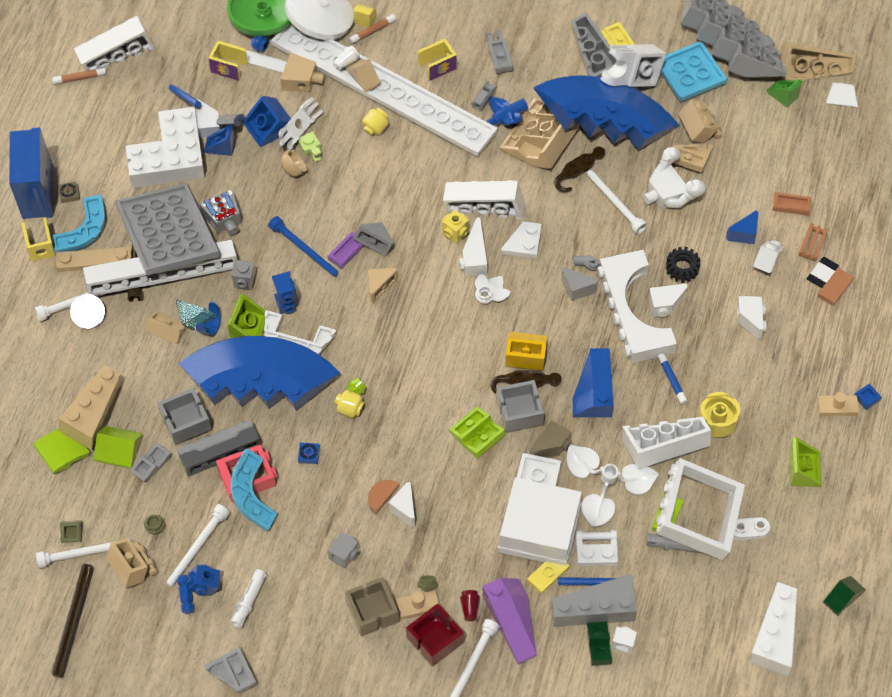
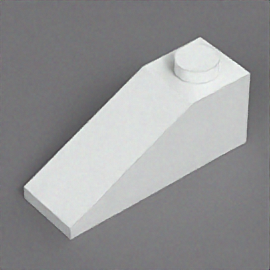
[459,218,487,277]

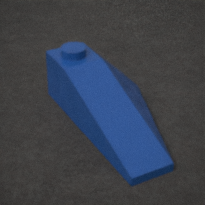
[572,348,613,418]

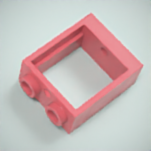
[216,445,277,502]

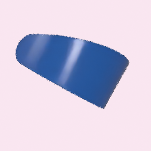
[196,302,221,336]

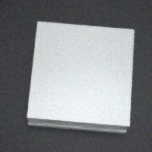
[497,477,582,566]

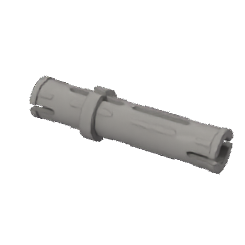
[646,533,705,554]

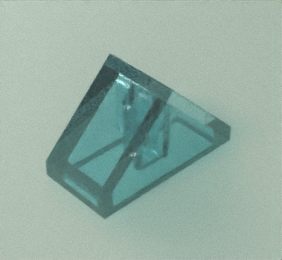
[176,299,216,331]

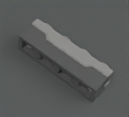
[177,420,260,477]

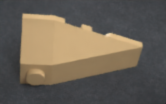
[780,41,856,81]

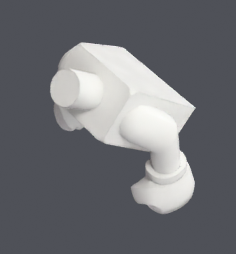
[643,147,706,209]

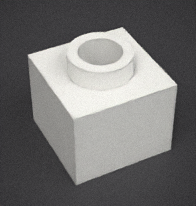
[612,627,637,655]

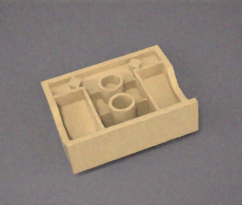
[499,98,580,169]

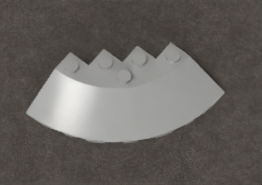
[681,0,787,77]

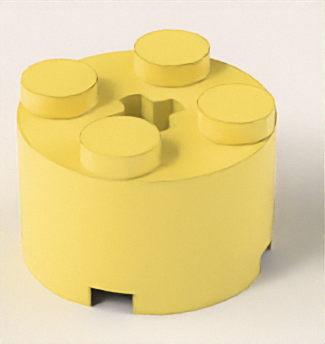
[699,392,740,438]

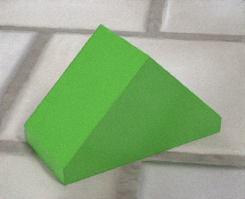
[766,79,802,107]

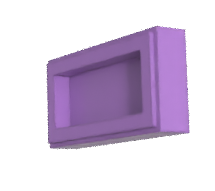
[327,232,365,269]

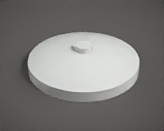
[285,0,354,40]

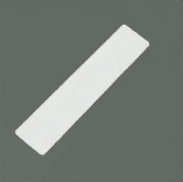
[247,50,286,73]

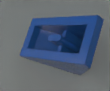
[204,125,235,156]
[726,210,759,244]

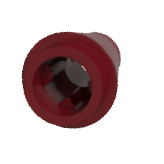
[460,590,480,621]

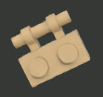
[678,100,722,143]
[106,538,157,588]

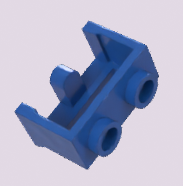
[272,271,298,314]

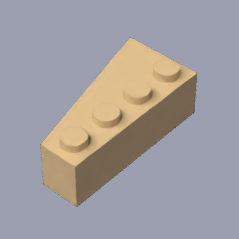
[59,364,121,450]

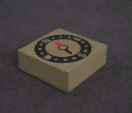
[58,181,80,203]

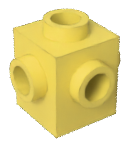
[442,210,469,244]

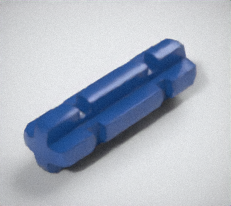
[177,575,194,614]

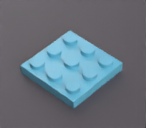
[660,41,727,102]

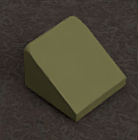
[60,520,82,543]

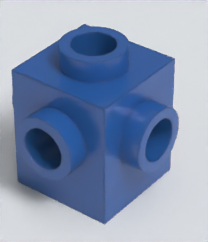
[187,564,220,596]

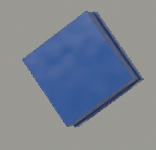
[9,127,53,219]

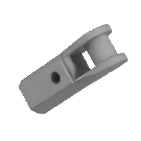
[471,80,497,111]

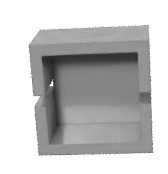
[496,380,544,432]
[158,388,211,445]

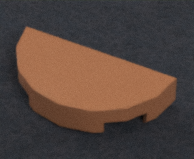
[368,480,400,515]

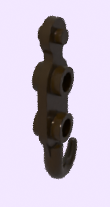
[554,146,605,192]
[490,370,562,394]

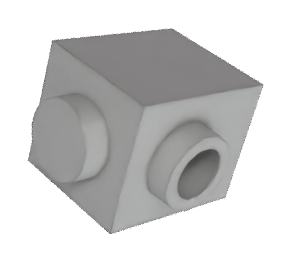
[232,260,256,290]
[328,532,360,569]

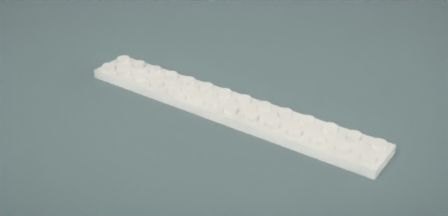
[271,23,498,157]

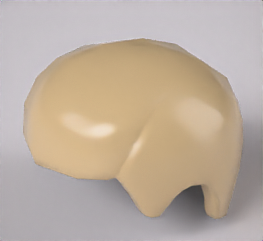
[281,149,307,177]

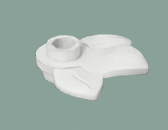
[475,274,511,304]

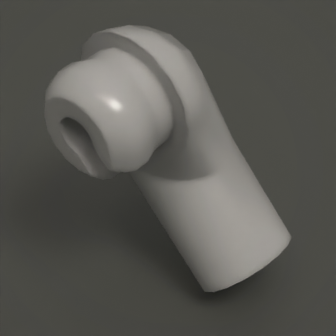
[573,255,599,270]

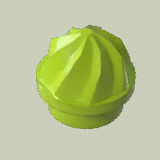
[347,377,367,395]

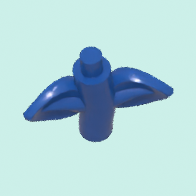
[487,97,529,126]

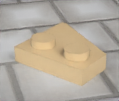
[673,144,713,173]

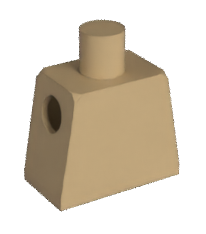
[281,53,325,92]

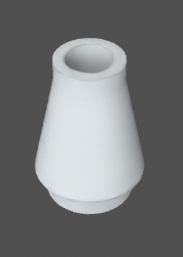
[333,45,360,71]

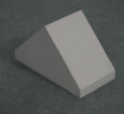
[352,222,393,256]
[561,267,599,301]

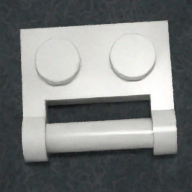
[576,530,618,566]

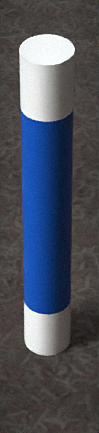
[657,353,688,404]

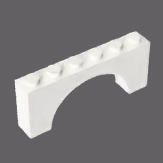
[597,250,677,363]

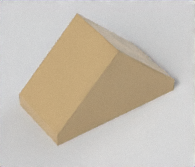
[346,59,381,92]
[368,268,397,304]

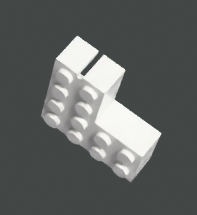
[126,107,205,188]

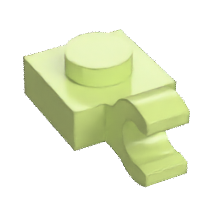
[297,132,322,162]

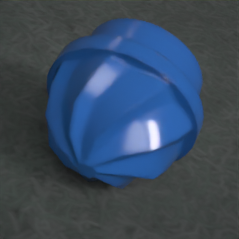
[251,36,269,52]

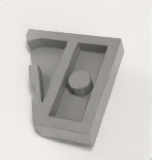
[204,647,257,694]

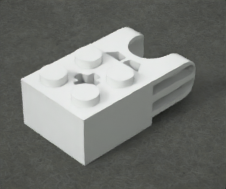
[601,44,666,87]

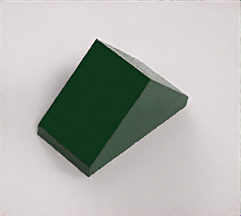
[823,576,866,616]

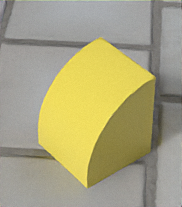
[353,4,377,28]

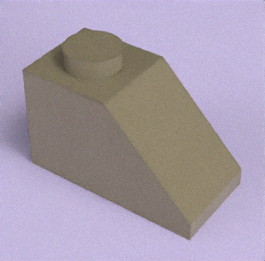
[530,420,572,458]

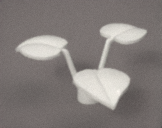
[567,445,658,527]

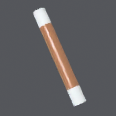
[348,14,396,44]
[52,67,106,84]

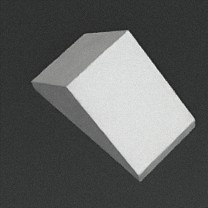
[389,482,415,527]

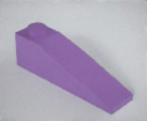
[482,578,537,664]

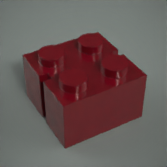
[406,603,464,667]

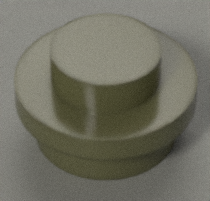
[144,514,164,534]
[417,575,438,592]

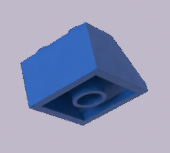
[242,96,291,147]

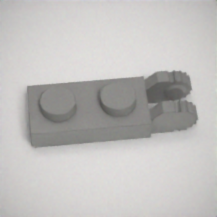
[486,30,513,73]

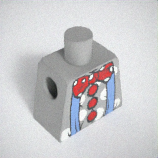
[200,190,241,235]

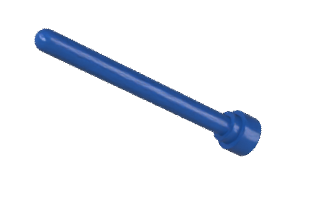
[268,216,338,276]

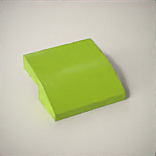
[449,406,506,458]
[33,428,90,474]

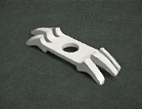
[278,97,324,150]

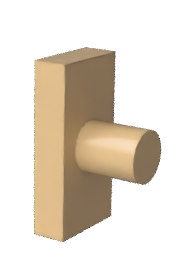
[817,392,859,416]
[396,590,439,620]

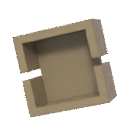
[345,577,399,636]

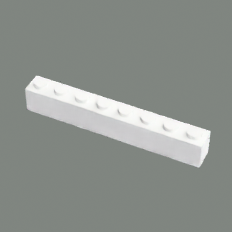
[83,240,237,296]

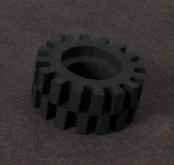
[666,247,701,283]

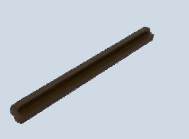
[52,564,93,678]

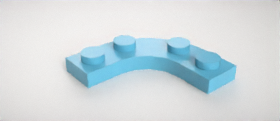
[52,195,105,254]
[231,448,278,531]

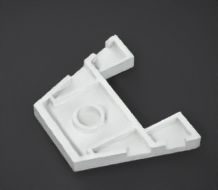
[264,310,336,354]

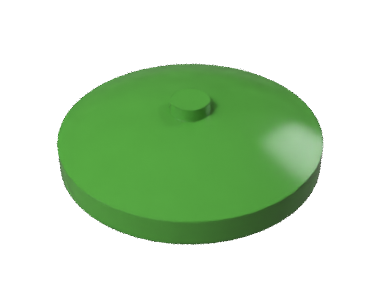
[227,0,291,36]

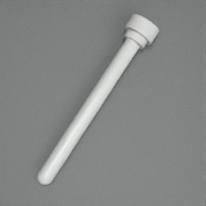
[587,170,648,235]
[35,293,107,322]
[167,504,230,586]
[36,539,134,568]
[450,619,500,697]

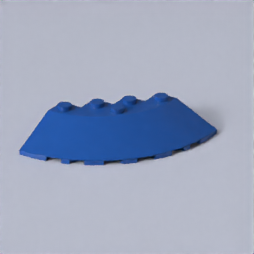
[534,75,680,150]
[178,336,341,410]

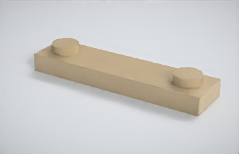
[56,247,132,272]

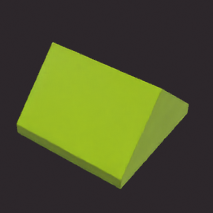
[228,293,266,338]
[94,426,143,469]
[789,437,822,487]

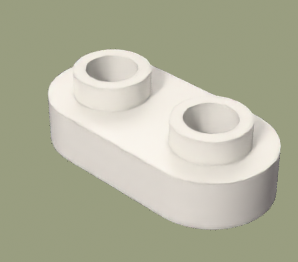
[733,517,770,541]

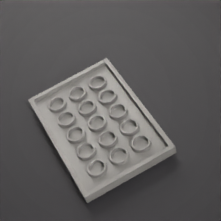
[115,183,219,276]

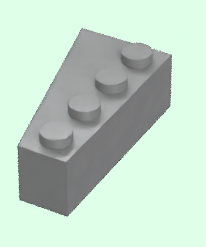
[571,12,616,77]
[551,574,637,627]

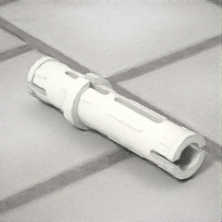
[230,569,267,628]

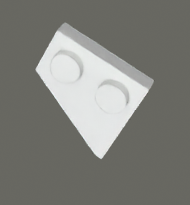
[501,221,542,259]

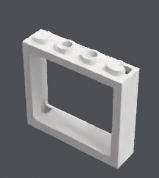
[656,458,745,560]

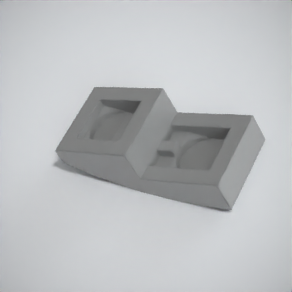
[216,114,245,127]
[129,442,173,482]

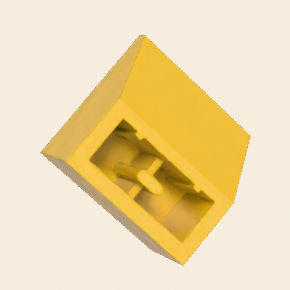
[505,332,548,370]

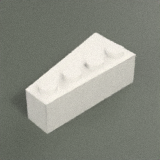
[74,16,156,71]
[443,180,525,220]
[622,417,711,469]
[749,582,797,676]

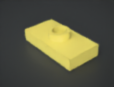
[527,562,570,594]

